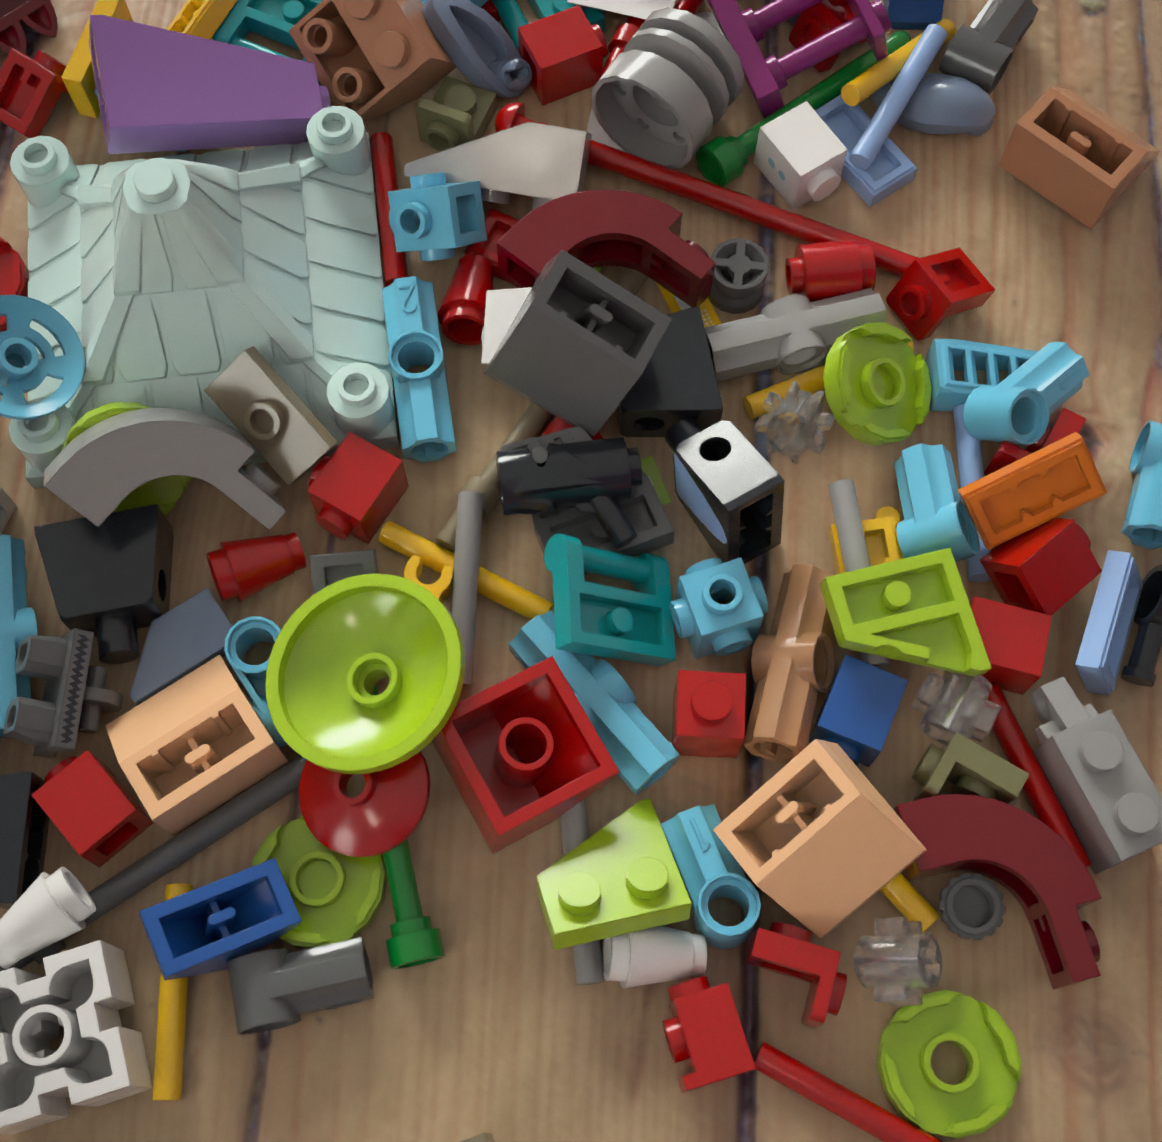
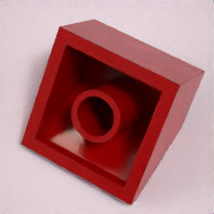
[432,656,620,854]

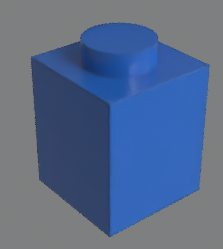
[808,655,908,767]

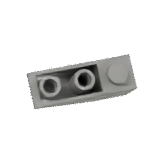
[404,122,592,209]

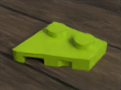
[820,548,992,677]
[536,798,691,950]

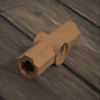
[743,564,836,764]

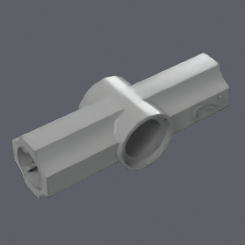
[705,288,886,382]

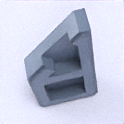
[130,588,232,705]

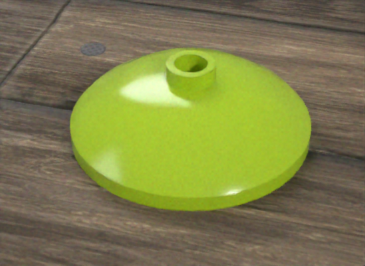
[265,573,465,774]

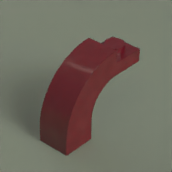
[497,189,716,307]
[893,794,1102,990]

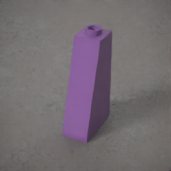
[89,15,331,154]

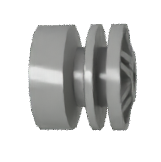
[591,7,744,169]

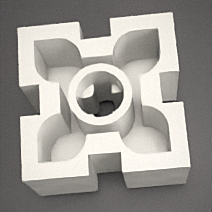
[0,940,153,1135]

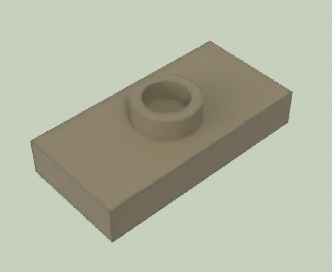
[204,346,339,486]

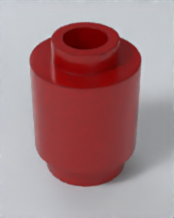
[785,239,876,302]

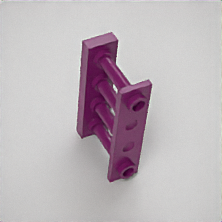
[707,0,892,119]

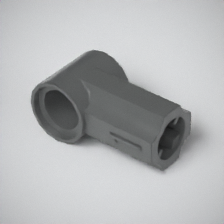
[939,0,1038,95]
[227,937,374,1035]

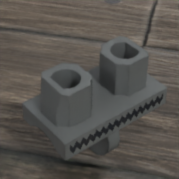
[3,628,123,759]

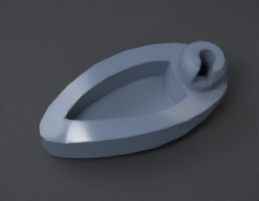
[421,0,533,97]
[870,73,996,136]

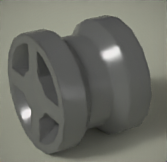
[708,238,769,314]

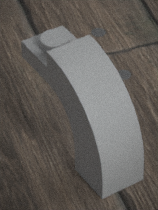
[44,407,286,530]

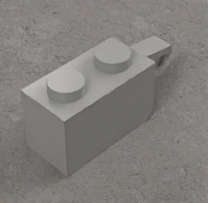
[1029,676,1162,875]

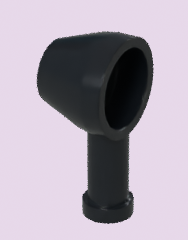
[1121,565,1162,687]

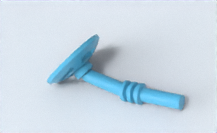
[0,295,85,420]

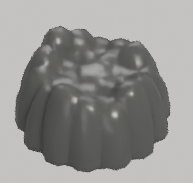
[938,873,1006,940]

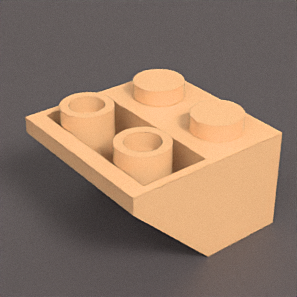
[105,654,288,836]
[713,739,927,939]

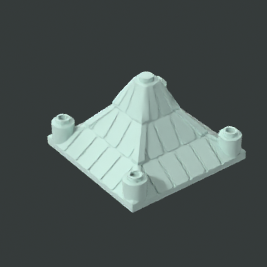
[9,106,400,488]

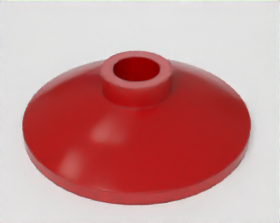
[299,751,430,857]

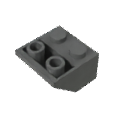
[484,250,672,438]

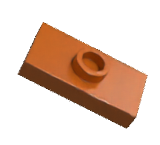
[957,432,1107,550]

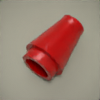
[438,254,494,345]
[206,532,307,602]

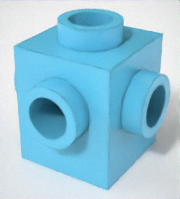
[388,172,487,261]
[669,558,768,659]

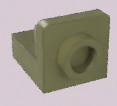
[415,76,498,152]
[911,732,1029,804]

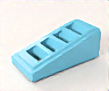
[925,339,1038,411]

